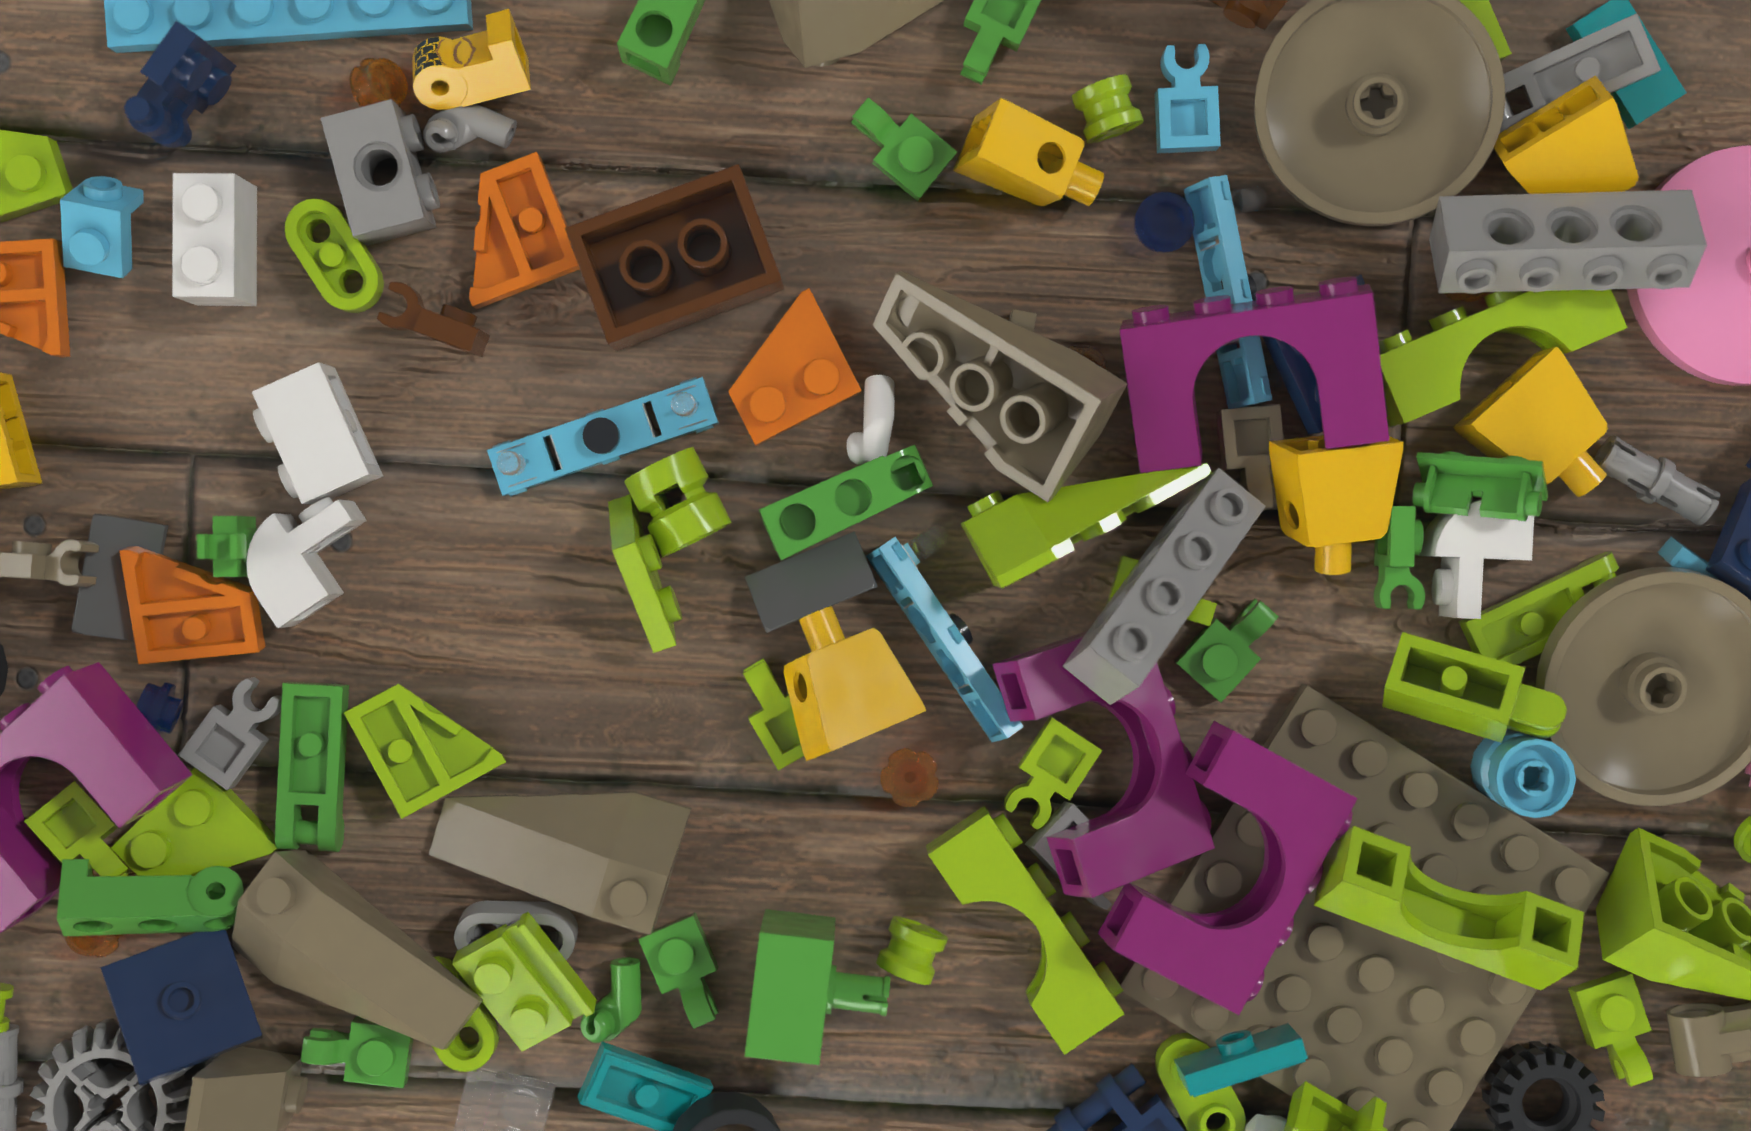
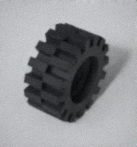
[1482,1041,1605,1131]

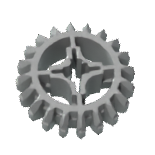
[29,1018,194,1131]

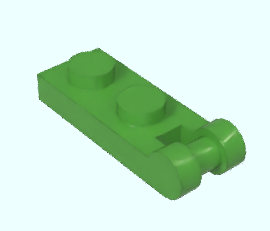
[275,682,349,852]

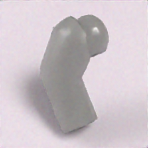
[423,104,517,153]

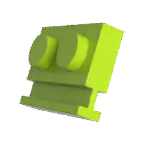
[452,912,597,1052]

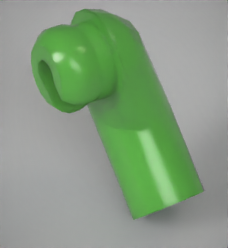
[580,957,642,1043]

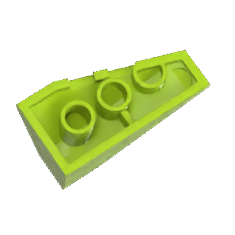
[960,463,1212,588]
[1596,827,1751,1001]

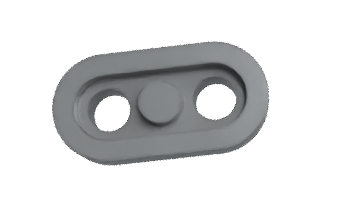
[454,901,578,960]

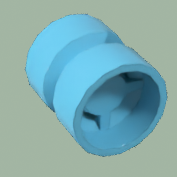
[1470,729,1576,818]

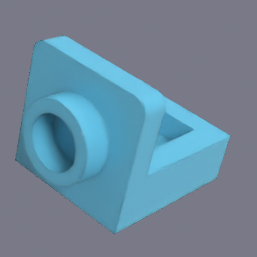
[60,176,144,278]

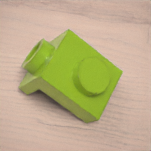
[1284,1081,1388,1131]

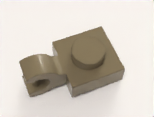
[1216,404,1284,511]
[0,539,99,587]

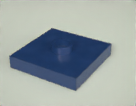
[100,930,263,1086]

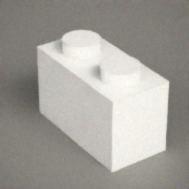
[172,173,257,306]
[252,362,383,505]

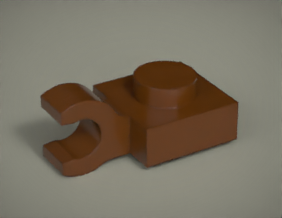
[377,282,490,358]

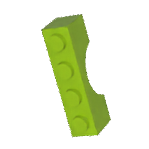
[1378,289,1628,427]
[926,806,1125,1055]
[1313,826,1584,991]

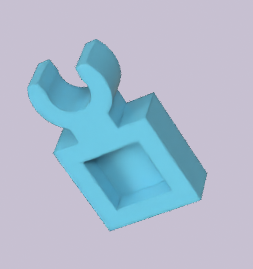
[1154,44,1221,153]

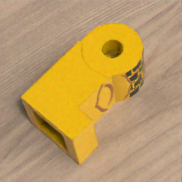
[412,9,531,110]

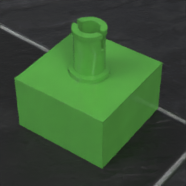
[744,909,890,1065]

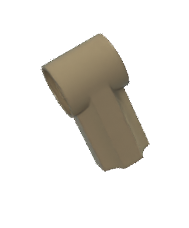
[1666,1003,1751,1077]

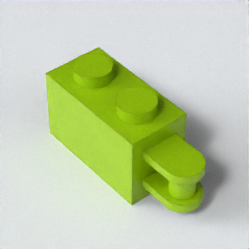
[1382,632,1567,743]

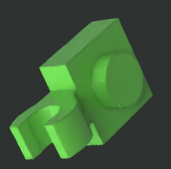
[960,0,1042,85]
[851,98,957,201]
[1373,506,1425,610]
[197,516,258,577]
[1174,598,1279,703]
[638,912,719,1029]
[300,1016,414,1088]

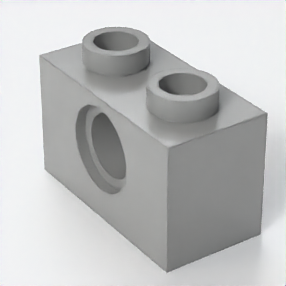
[321,99,440,246]

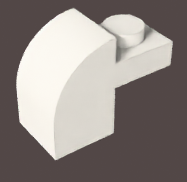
[247,497,367,628]
[1418,499,1534,619]

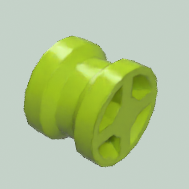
[1071,74,1144,144]
[875,916,948,985]

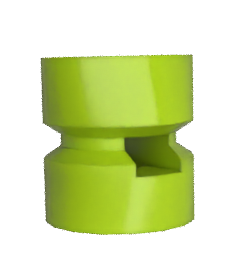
[624,447,732,558]

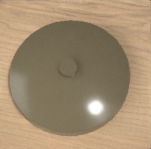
[1254,0,1505,227]
[1535,567,1751,806]

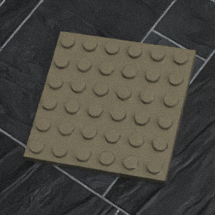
[1117,684,1610,1131]

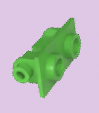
[1413,451,1548,522]

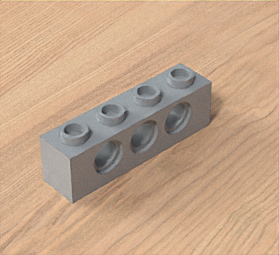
[1429,190,1707,294]
[1063,468,1266,705]

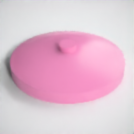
[1627,145,1751,386]

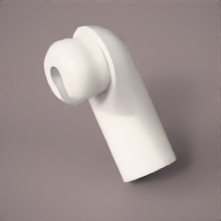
[846,375,895,465]

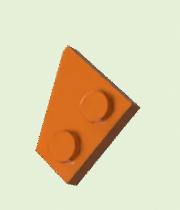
[469,152,580,309]
[0,238,70,358]
[728,288,862,446]
[120,546,265,665]

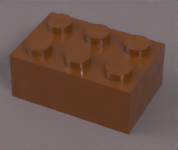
[565,164,785,351]

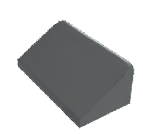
[72,513,169,641]
[745,531,878,633]

